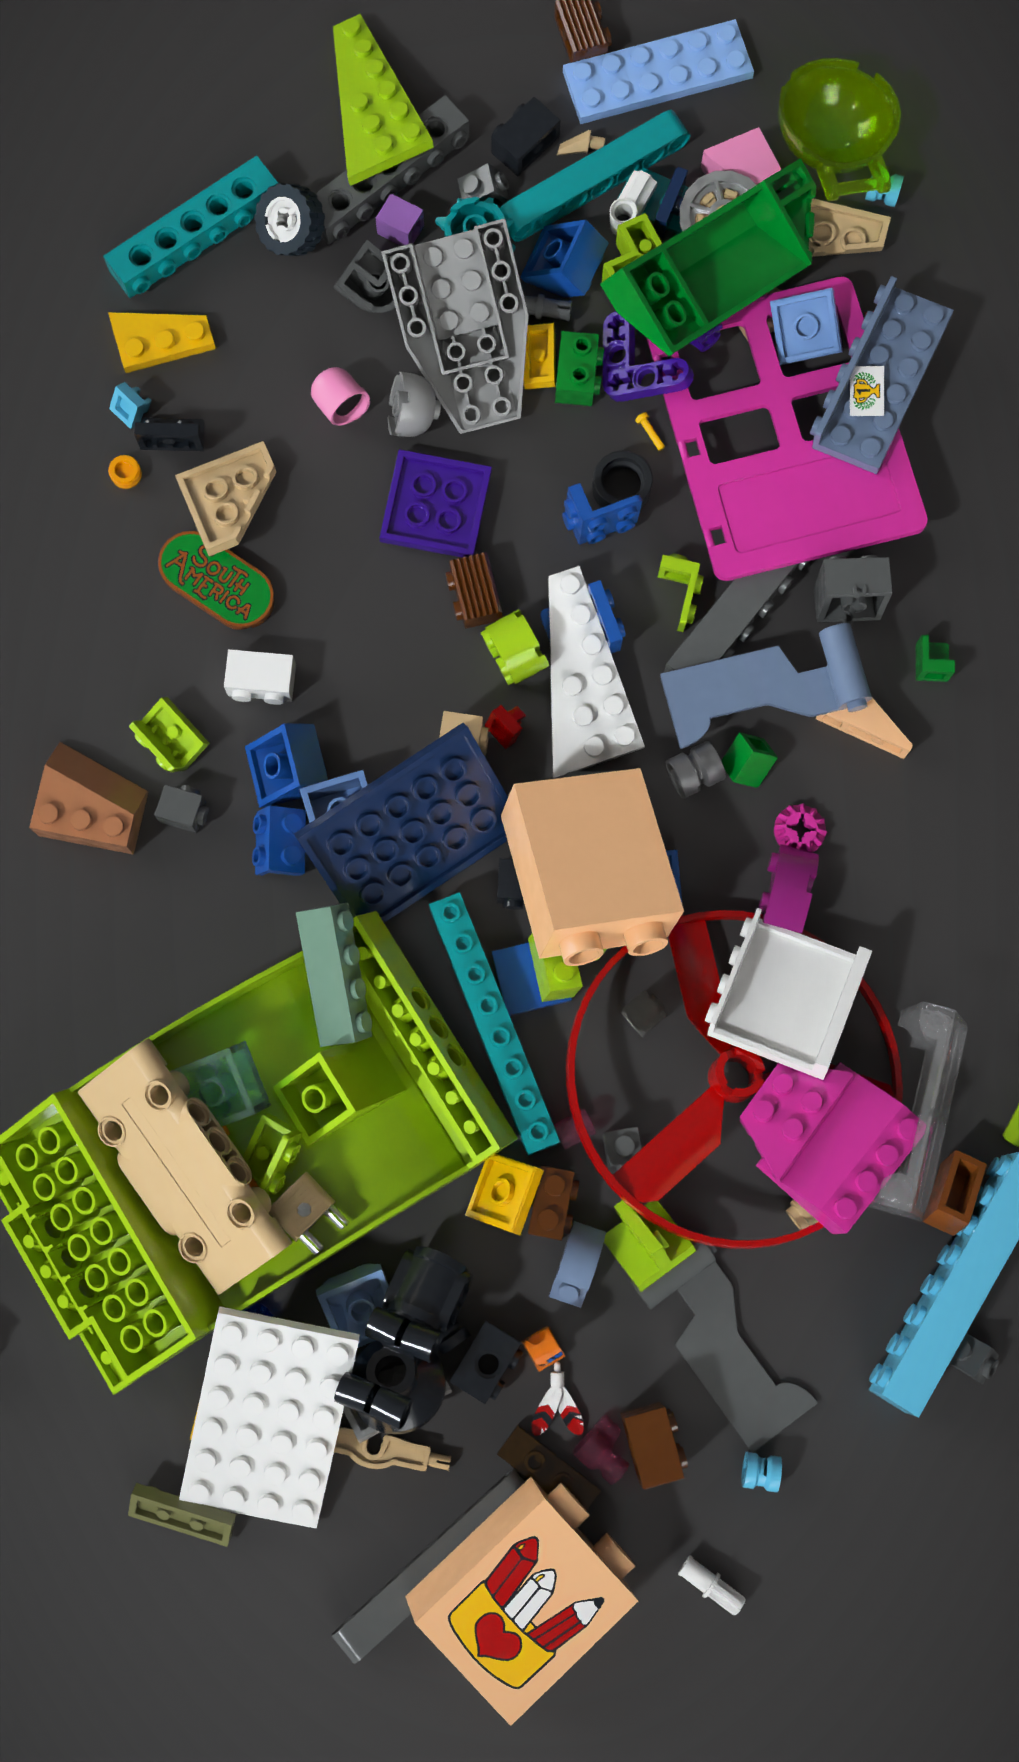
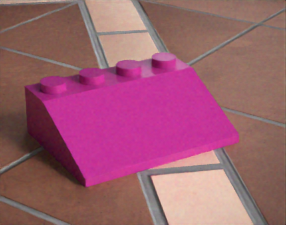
[756,1062,929,1234]

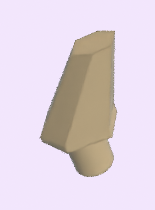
[557,130,605,156]

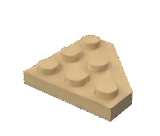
[175,441,276,556]

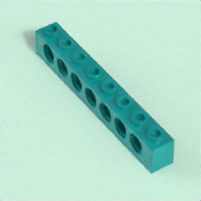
[429,892,560,1156]

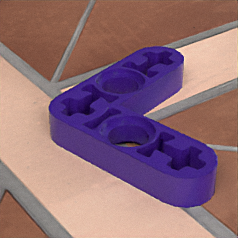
[603,311,694,402]

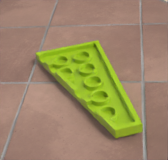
[333,14,434,186]

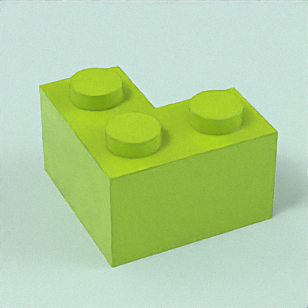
[602,213,662,282]
[528,934,607,1002]

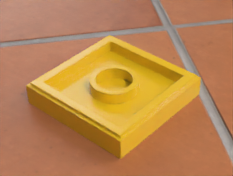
[465,1154,544,1236]

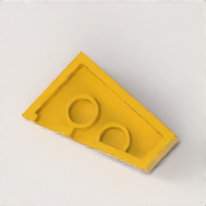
[108,312,216,373]

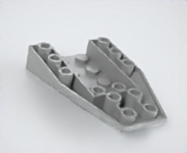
[381,218,529,434]

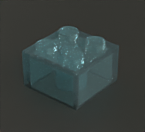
[169,1041,271,1127]

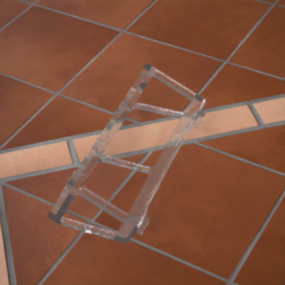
[868,1001,969,1222]

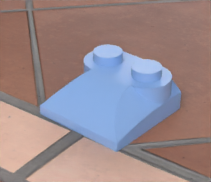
[316,1263,389,1348]

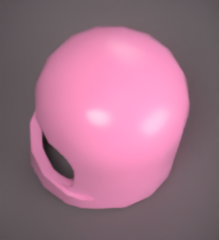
[311,367,370,426]

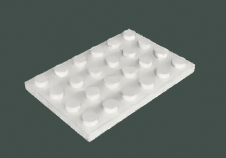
[179,1307,360,1528]

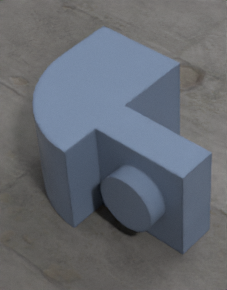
[549,1221,606,1308]

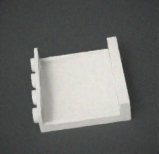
[705,908,872,1080]

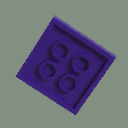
[379,449,492,558]

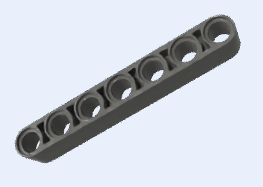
[331,1469,525,1664]

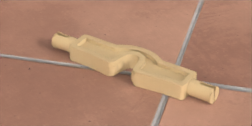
[334,1427,451,1471]

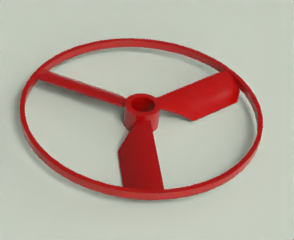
[566,910,903,1249]

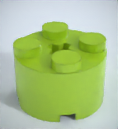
[480,609,550,686]

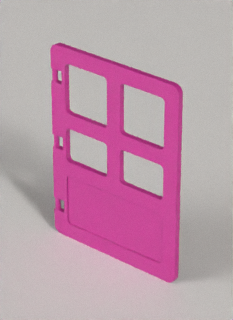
[647,277,928,581]

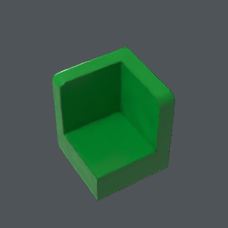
[916,635,955,682]
[721,732,778,788]

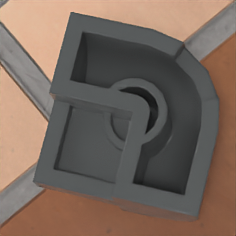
[333,240,395,313]

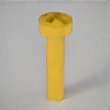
[635,412,665,451]

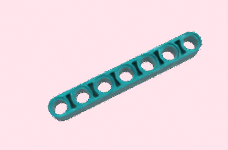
[500,110,691,242]

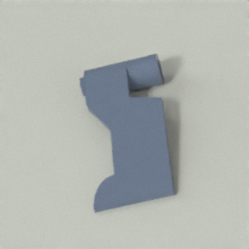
[660,623,872,749]

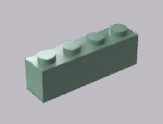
[296,903,372,1047]

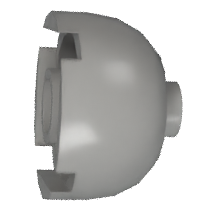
[388,372,441,437]

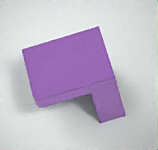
[376,194,424,246]

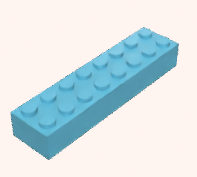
[869,1152,1019,1418]

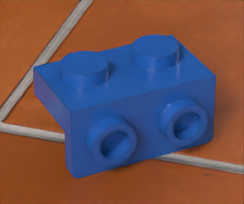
[252,805,306,876]

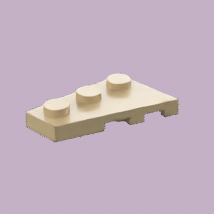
[809,198,891,257]

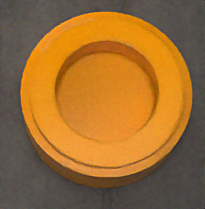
[108,455,142,489]

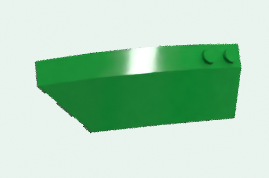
[600,158,816,356]

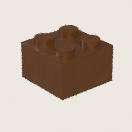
[620,1402,688,1490]

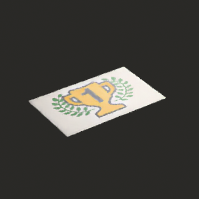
[850,366,884,416]

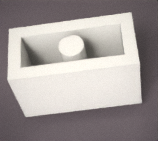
[224,649,296,705]

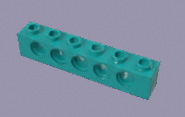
[103,156,278,298]

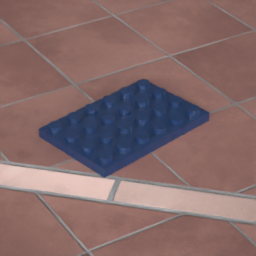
[294,723,508,923]

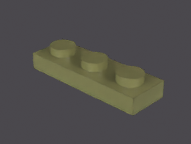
[128,1483,236,1547]

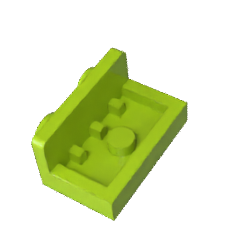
[129,697,210,772]
[243,1113,303,1196]

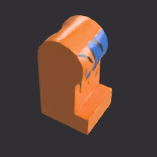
[521,1325,565,1372]

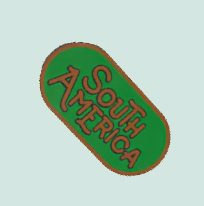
[158,531,274,630]

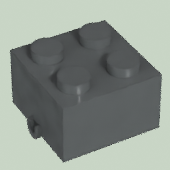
[814,555,893,625]

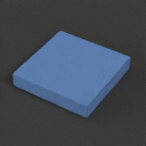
[770,288,843,365]

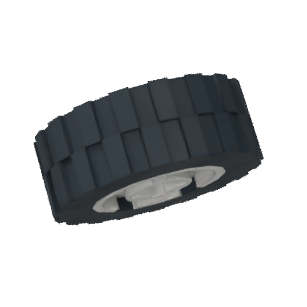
[254,183,325,256]

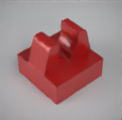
[485,705,526,749]

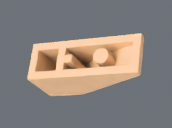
[815,697,913,759]

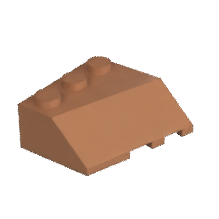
[29,742,148,855]

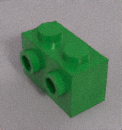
[555,331,604,406]

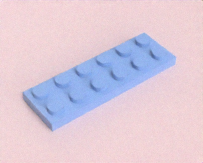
[563,19,754,124]

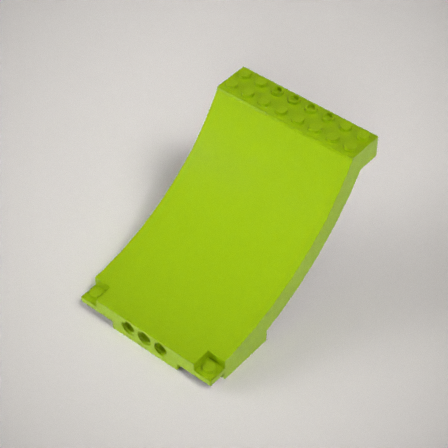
[0,911,518,1395]

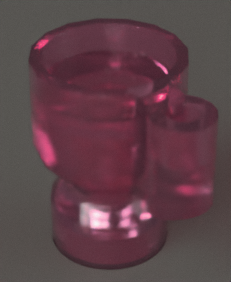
[572,1414,629,1485]

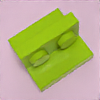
[604,1200,696,1292]

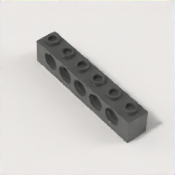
[315,95,469,245]

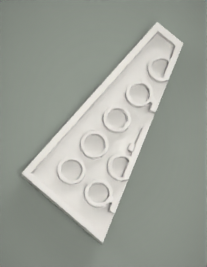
[548,566,645,779]

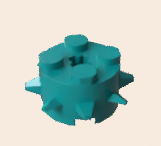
[435,197,516,252]

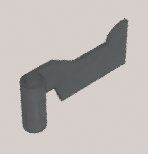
[630,1234,818,1453]

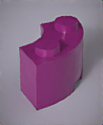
[758,844,819,933]

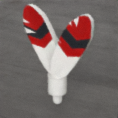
[532,1362,584,1436]

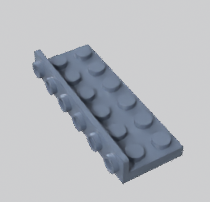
[810,276,954,474]

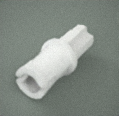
[678,1555,746,1615]

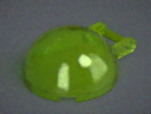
[778,58,901,201]

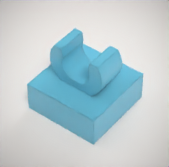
[109,382,152,429]

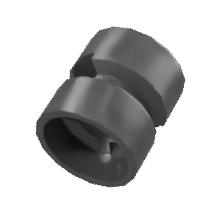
[666,741,726,798]

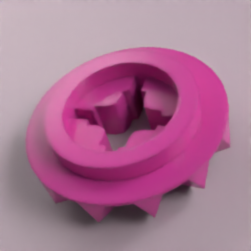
[774,803,827,853]

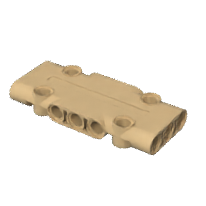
[78,1038,292,1295]

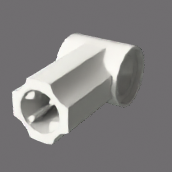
[610,170,657,235]

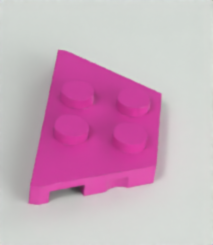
[740,1063,854,1183]

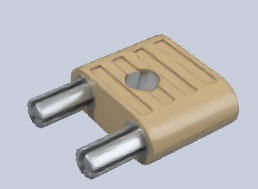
[269,1172,349,1255]

